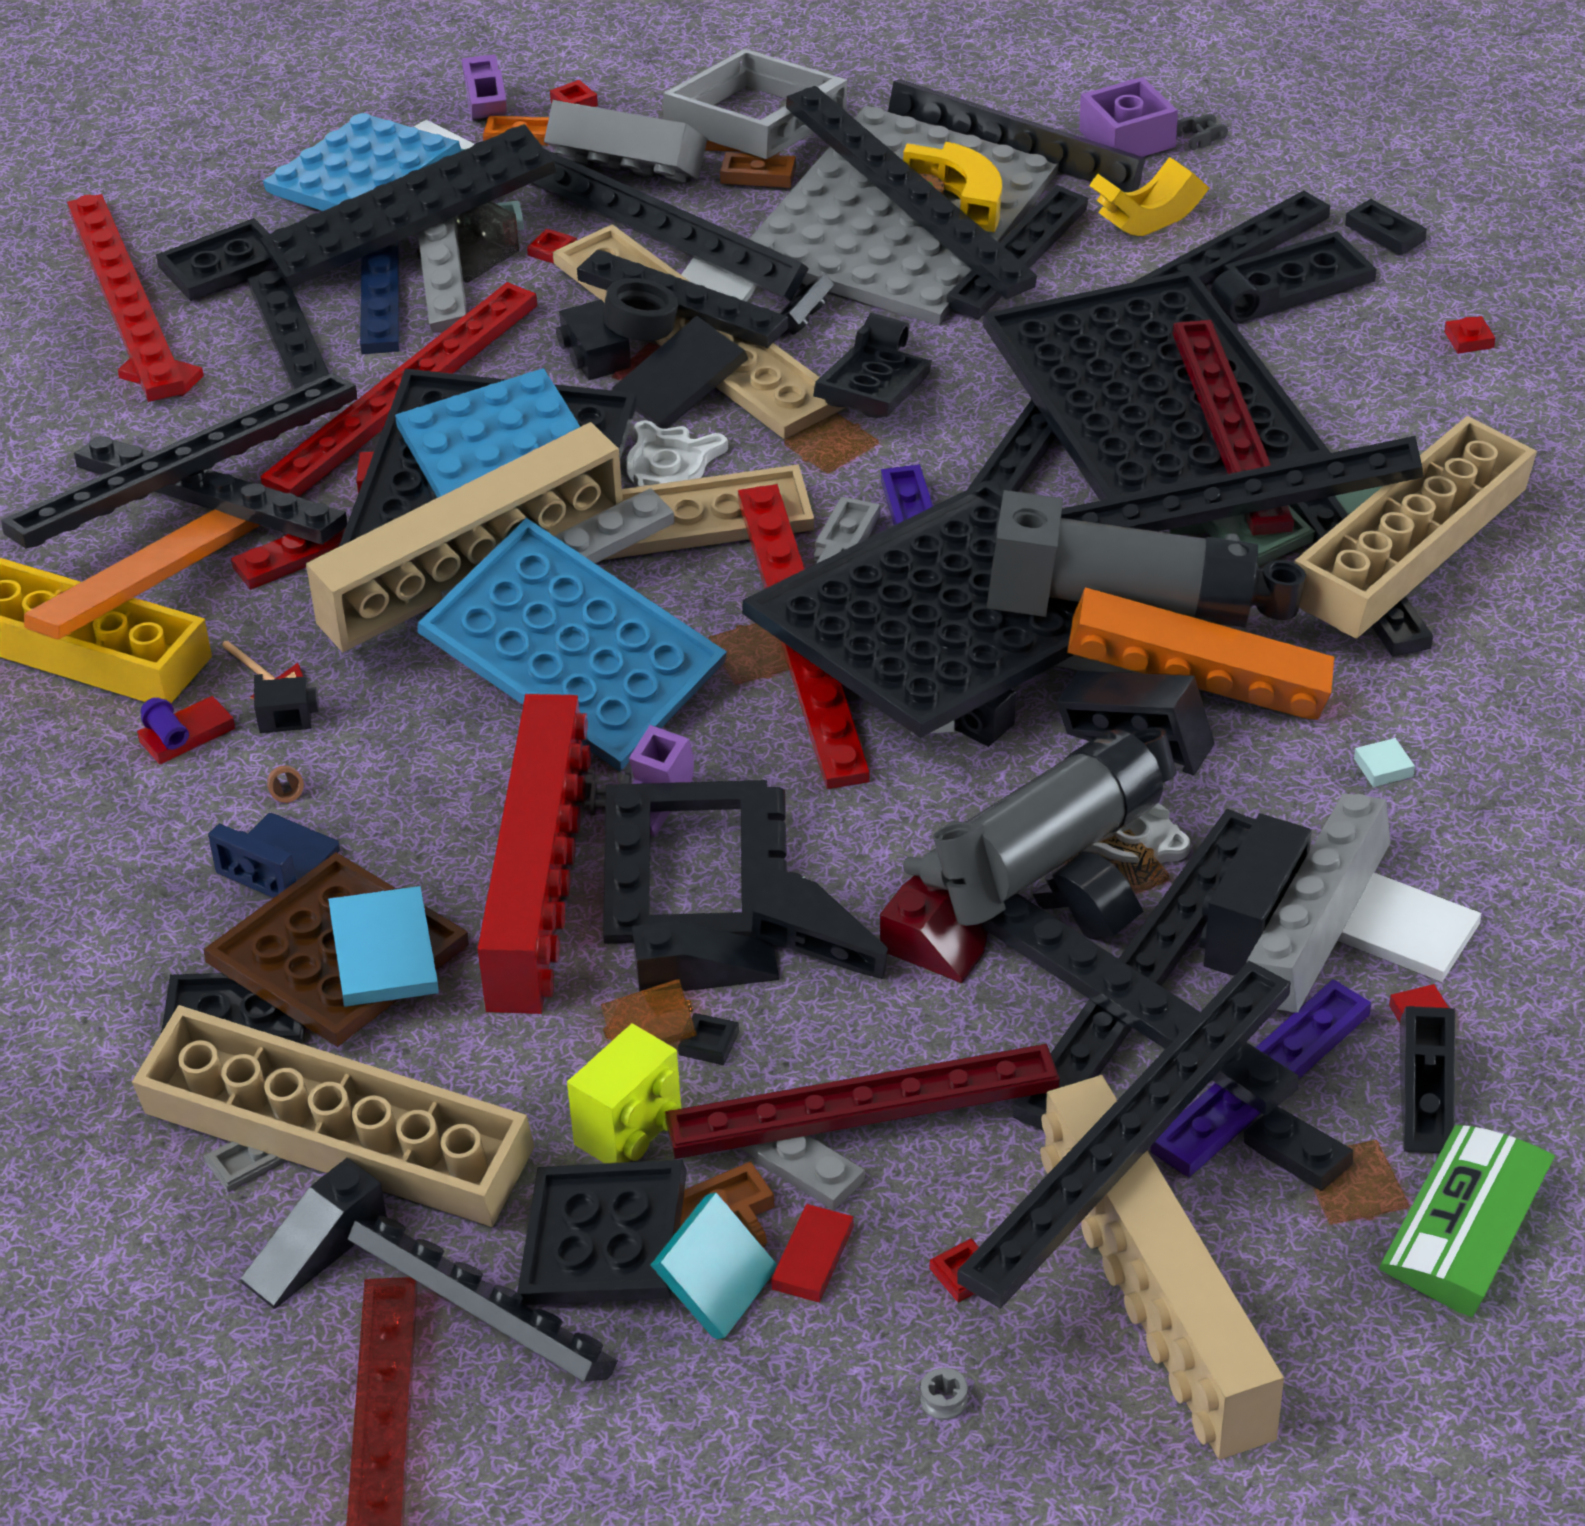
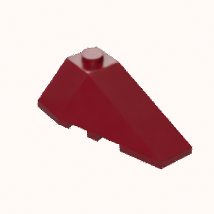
[880,875,988,983]

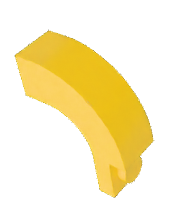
[903,142,1002,233]
[1089,157,1210,236]

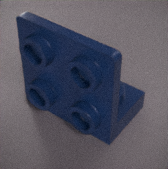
[208,813,340,898]

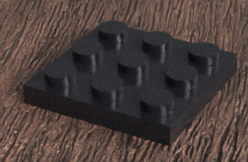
[517,1159,687,1305]

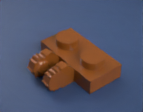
[720,152,796,188]
[680,1161,775,1248]

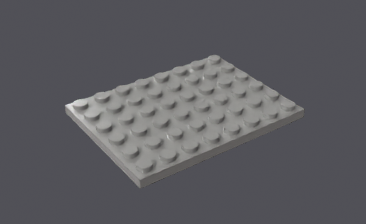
[749,105,1059,325]

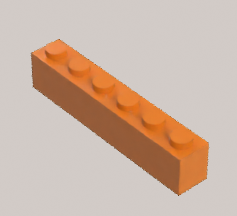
[1067,587,1334,720]

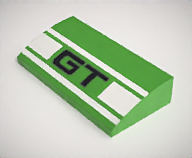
[1378,1125,1555,1318]

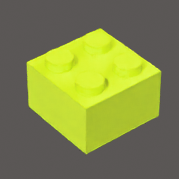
[567,1023,681,1163]

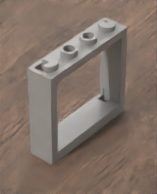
[662,49,847,159]

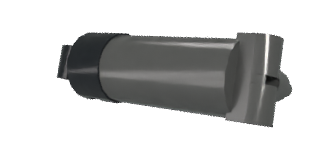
[903,727,1176,925]

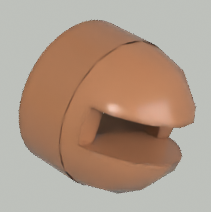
[267,766,304,803]

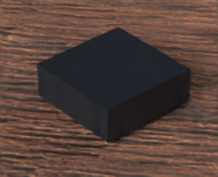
[678,1013,739,1065]

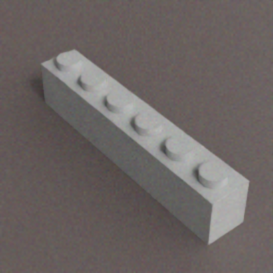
[1247,793,1391,1013]

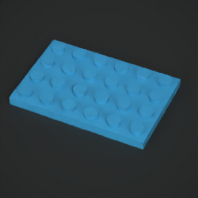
[418,518,727,771]

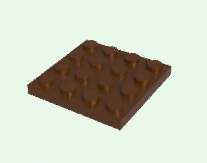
[204,852,469,1047]

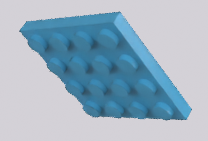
[263,113,462,211]
[395,368,580,498]

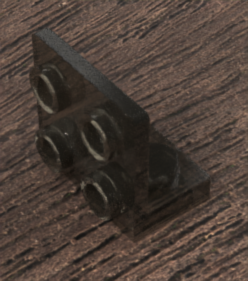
[417,201,519,283]

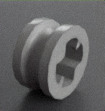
[920,1368,968,1420]

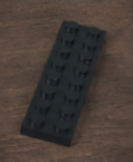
[260,124,556,289]

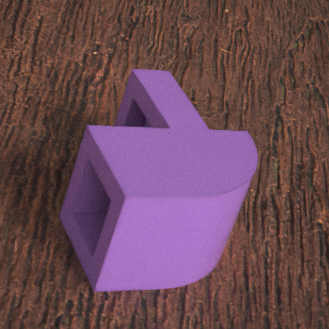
[462,54,507,120]
[629,725,694,837]

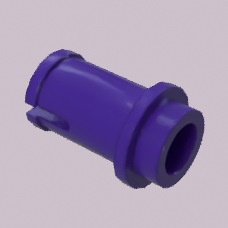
[140,697,189,750]

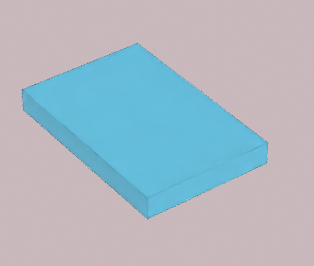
[328,886,439,1007]

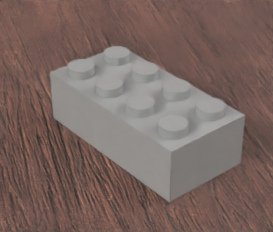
[544,100,708,183]

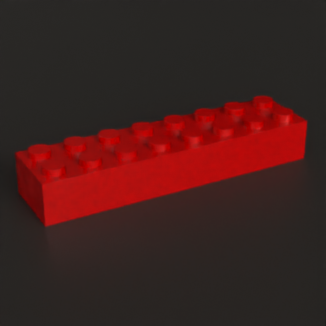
[477,694,591,1014]

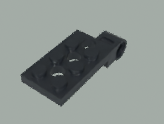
[1211,231,1377,322]
[813,312,932,418]

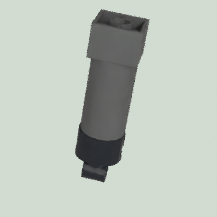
[986,490,1306,628]

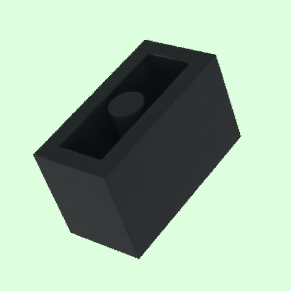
[556,299,631,380]

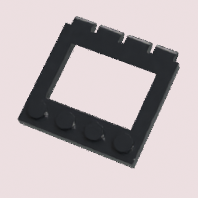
[603,780,787,944]

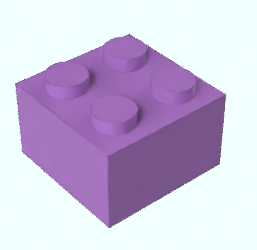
[1079,77,1178,157]

